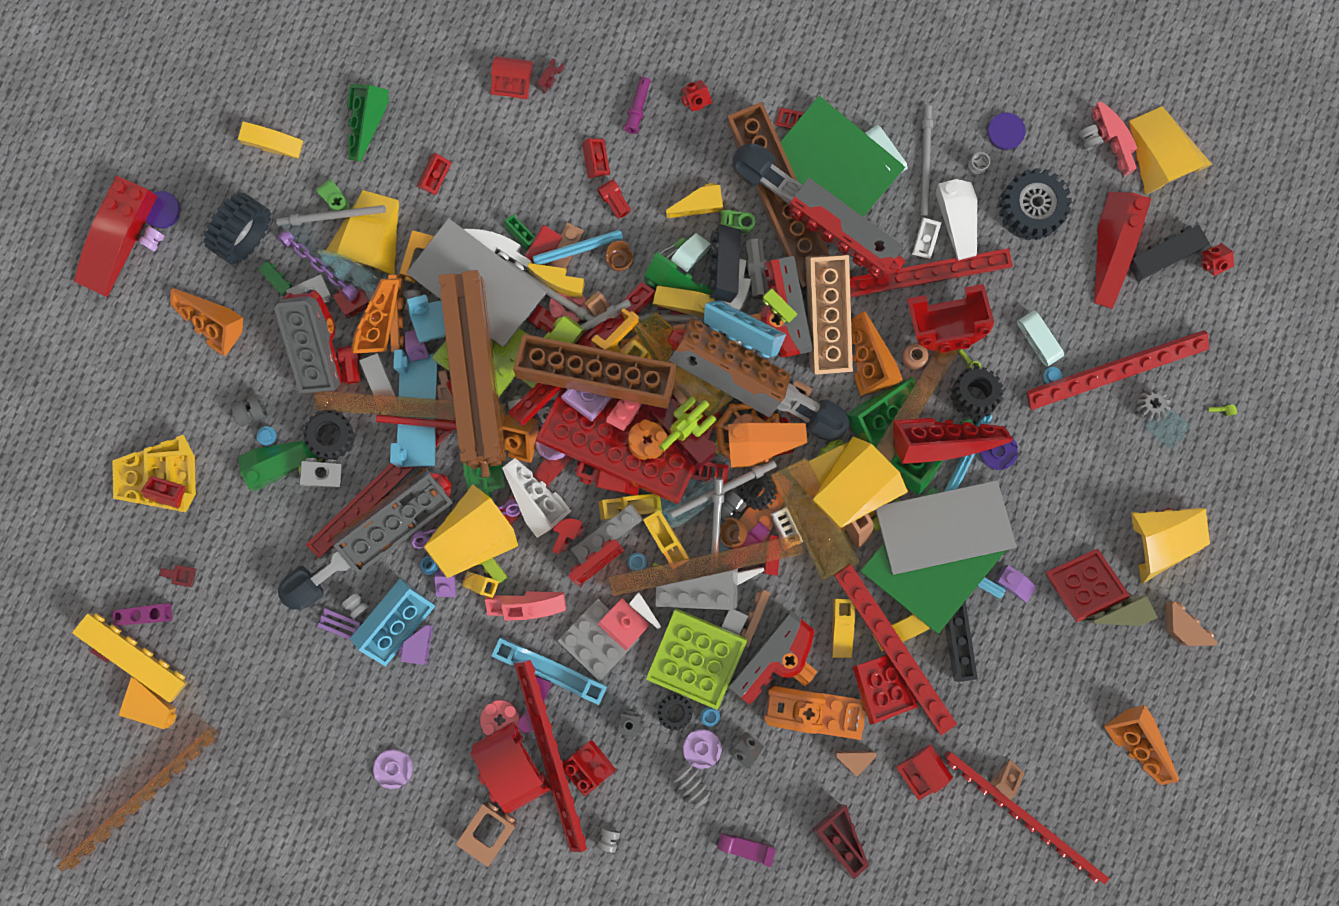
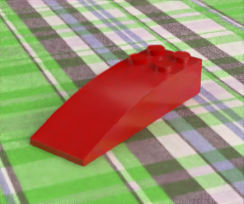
[74,175,158,297]

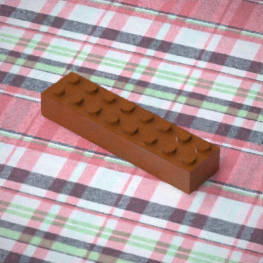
[513,334,677,409]

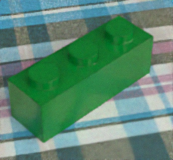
[503,214,535,251]
[258,261,292,296]

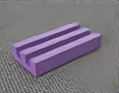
[317,608,362,640]

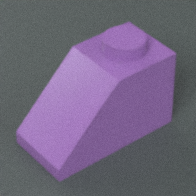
[993,565,1036,603]
[399,625,433,665]

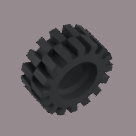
[740,474,777,511]
[657,694,693,731]

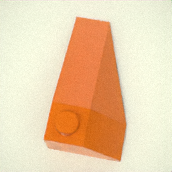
[351,279,400,353]
[170,288,243,356]
[851,311,903,396]
[501,415,539,463]
[728,423,807,468]

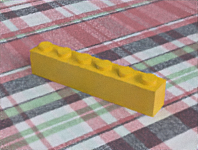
[72,613,188,703]

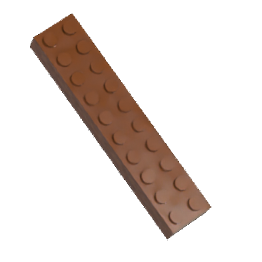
[726,102,830,292]

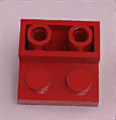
[491,56,533,99]
[552,518,584,555]
[563,739,617,797]
[896,744,953,801]

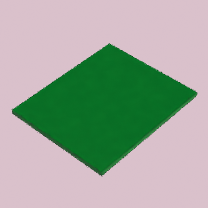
[780,96,906,217]
[860,487,1006,634]

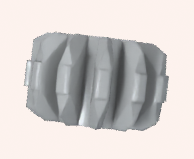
[1137,390,1171,422]

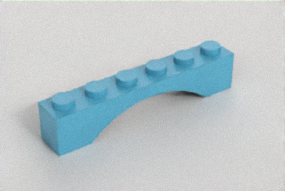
[491,637,608,705]

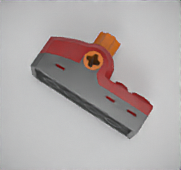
[750,256,812,357]
[274,290,343,393]
[728,611,817,705]

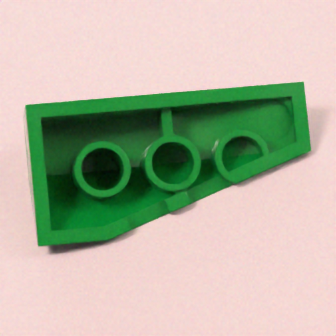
[347,84,389,162]
[644,252,718,301]
[847,377,921,448]
[876,436,943,495]
[238,440,318,491]

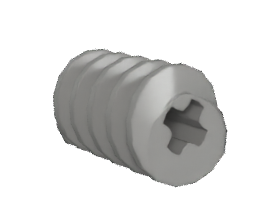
[672,763,711,809]

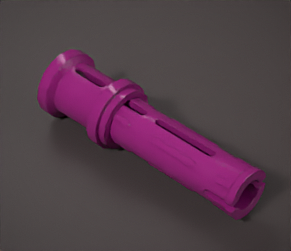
[623,76,651,134]

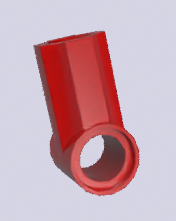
[597,179,631,219]
[527,304,557,333]
[337,346,361,384]

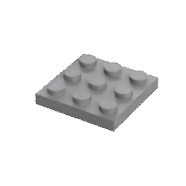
[558,599,640,681]

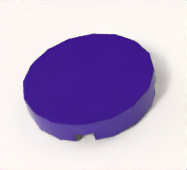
[987,113,1026,150]
[145,191,181,229]
[979,437,1018,470]

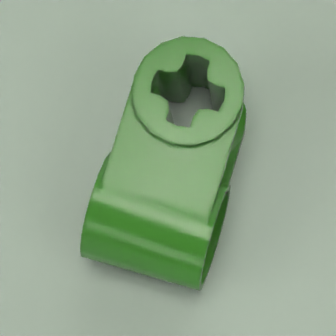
[315,178,350,211]
[720,210,755,234]

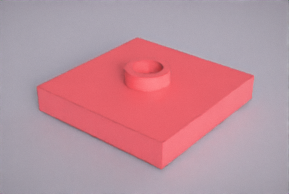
[597,598,650,651]

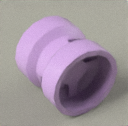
[138,226,165,252]

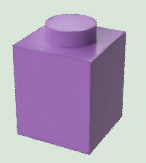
[405,331,429,362]

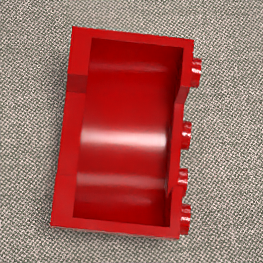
[907,284,994,353]
[470,721,551,814]

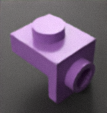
[435,568,456,597]

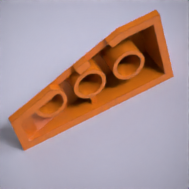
[1104,705,1179,785]

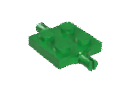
[463,462,506,499]

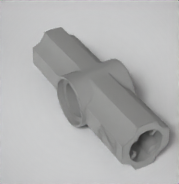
[746,239,768,298]

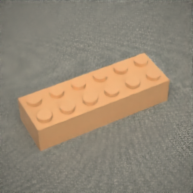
[805,254,853,374]

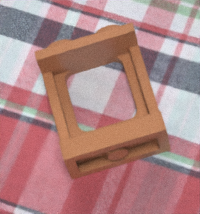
[455,802,517,867]

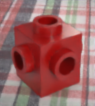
[681,80,712,112]
[1201,243,1234,276]
[575,461,598,485]

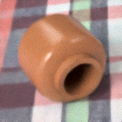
[902,343,928,370]

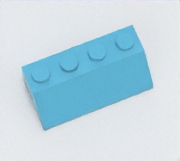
[704,300,786,358]
[350,579,435,667]

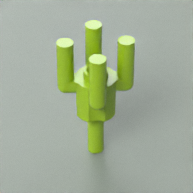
[659,396,716,451]

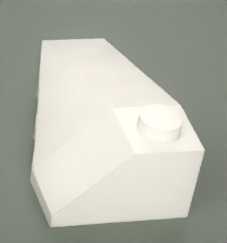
[935,179,977,260]
[502,458,571,538]

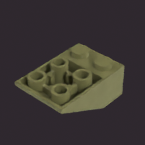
[1083,594,1158,626]

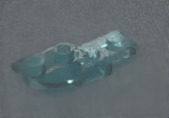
[317,249,378,301]
[661,476,724,528]

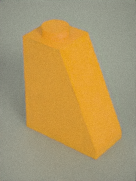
[119,677,176,729]

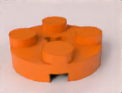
[628,420,667,460]

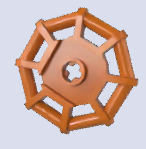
[714,403,781,468]

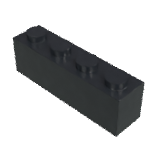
[708,224,741,303]
[1129,225,1210,282]
[945,601,978,682]

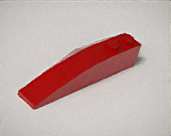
[1094,192,1151,309]
[893,418,1013,464]

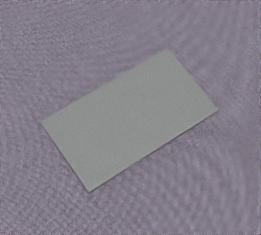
[407,218,547,347]
[875,480,1017,575]

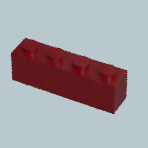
[646,397,717,470]

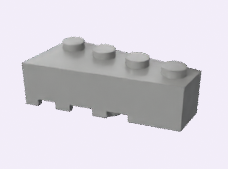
[656,568,738,610]

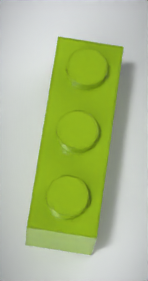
[762,288,797,323]
[479,558,508,585]

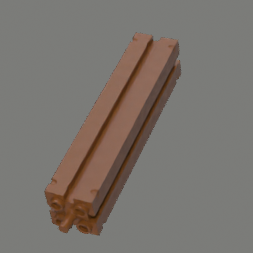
[438,270,506,477]

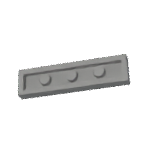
[571,504,643,564]

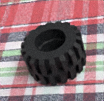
[950,366,1004,419]
[303,410,354,460]

